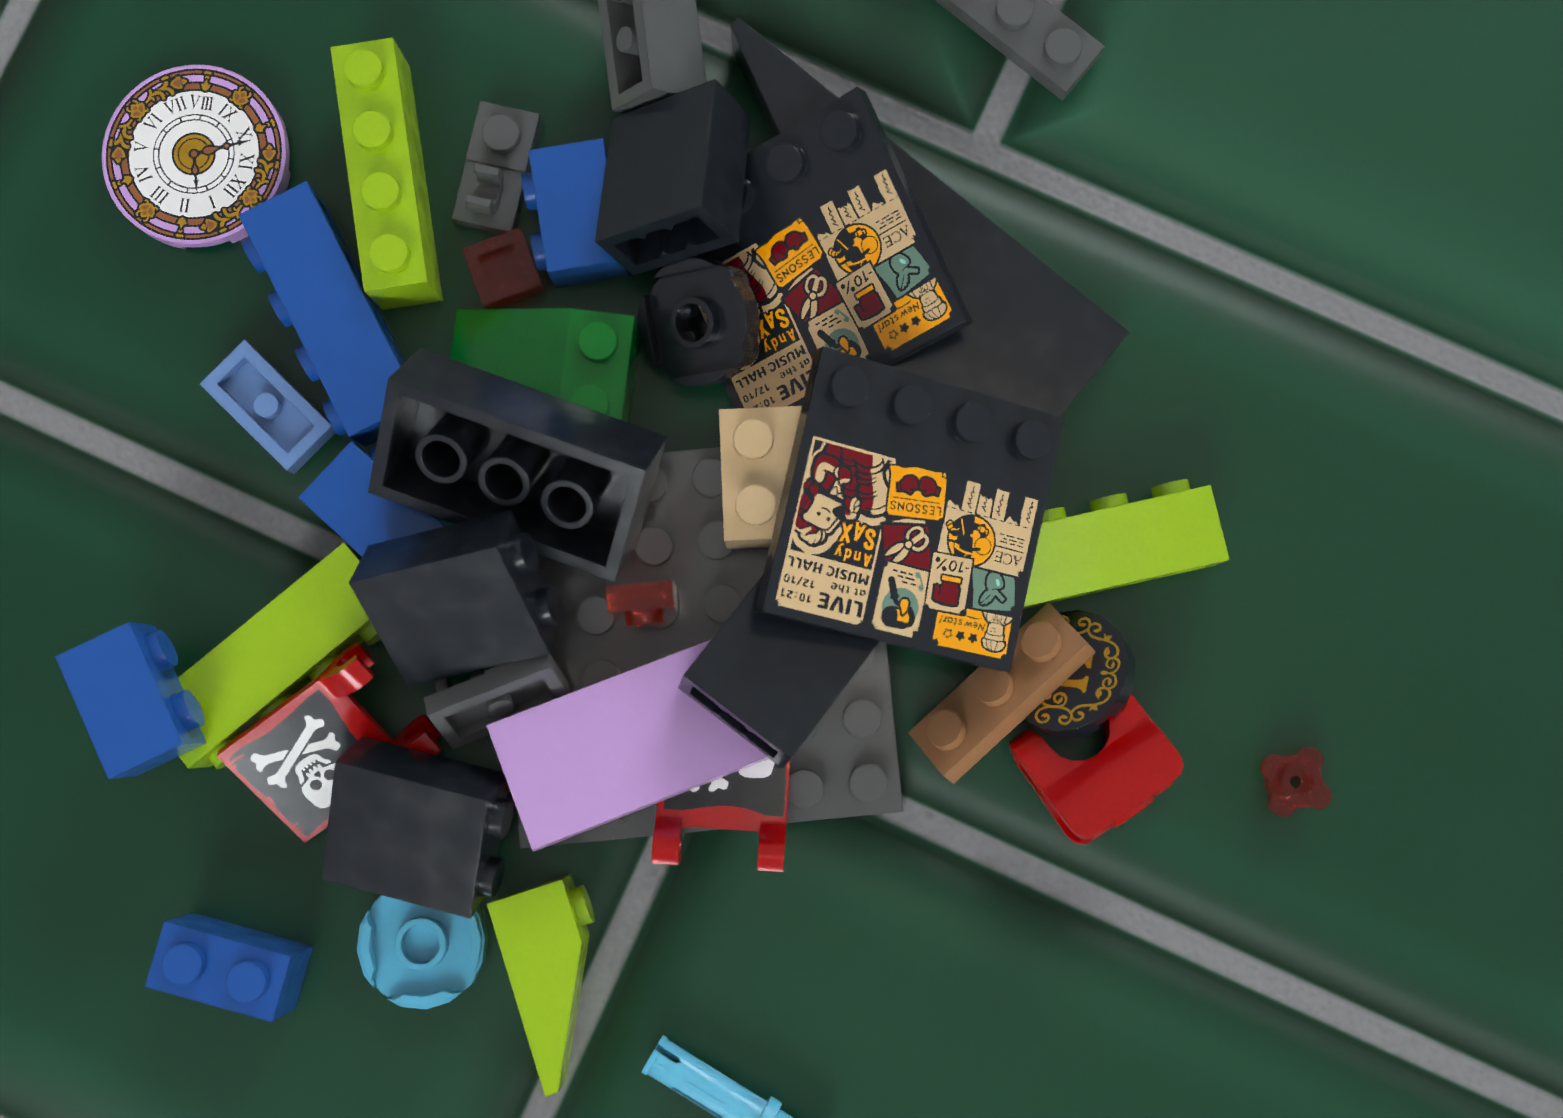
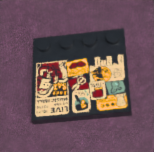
[690,87,973,409]
[755,346,1064,672]

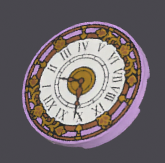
[102,64,291,249]

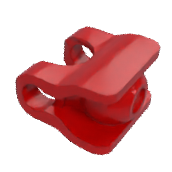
[1009,693,1184,845]

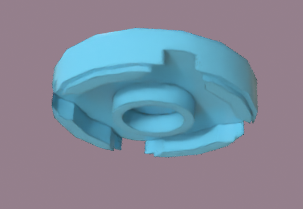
[357,895,489,1010]

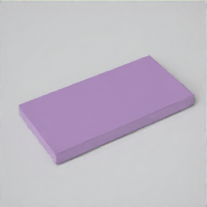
[486,639,769,852]

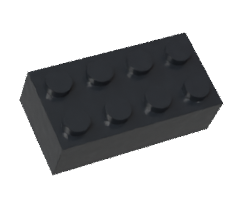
[368,348,667,582]

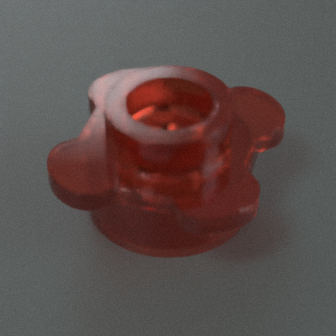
[1260,747,1332,817]

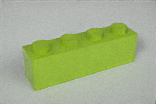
[330,37,443,310]
[1024,479,1230,609]
[178,542,381,769]

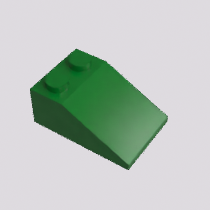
[450,308,640,423]

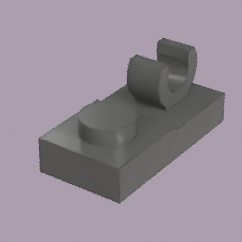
[451,101,543,238]
[424,654,571,749]

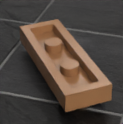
[908,602,1096,784]

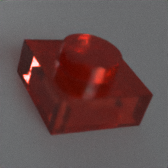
[462,227,545,309]
[606,580,679,627]

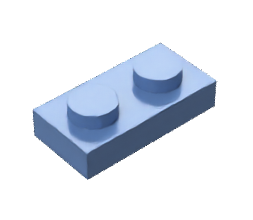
[200,340,336,474]

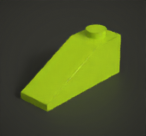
[487,873,595,1097]

